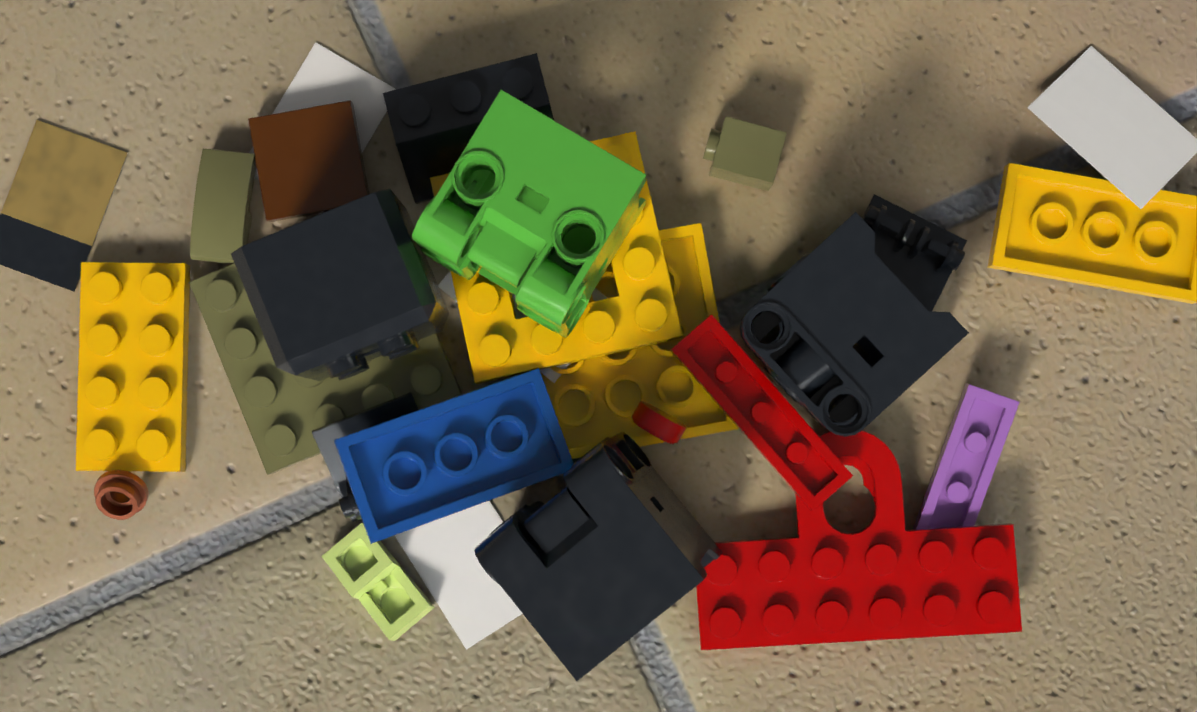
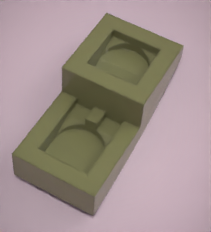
[190,148,257,264]

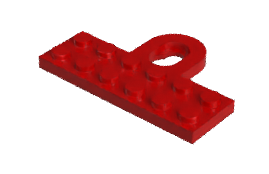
[696,431,1022,650]

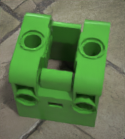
[412,90,646,338]

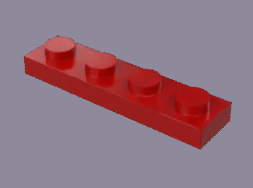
[670,314,853,511]

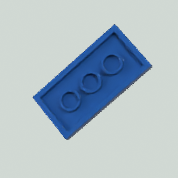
[334,368,574,544]

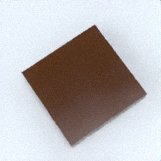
[248,100,369,222]

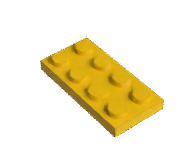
[987,163,1197,304]
[76,262,190,472]

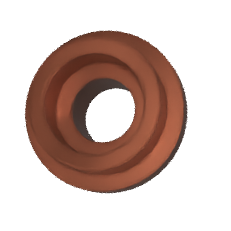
[94,470,149,520]

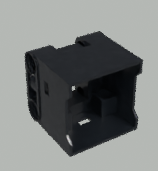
[739,212,969,437]
[474,432,723,681]

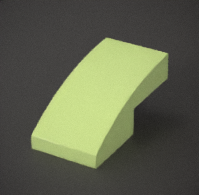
[321,523,435,641]

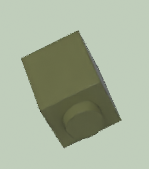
[703,116,787,191]

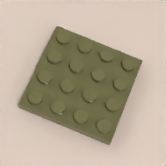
[189,263,462,475]

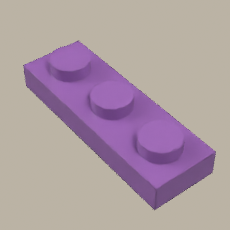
[913,383,1020,530]

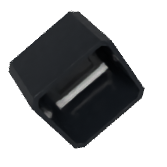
[231,189,449,381]

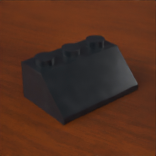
[383,53,554,204]

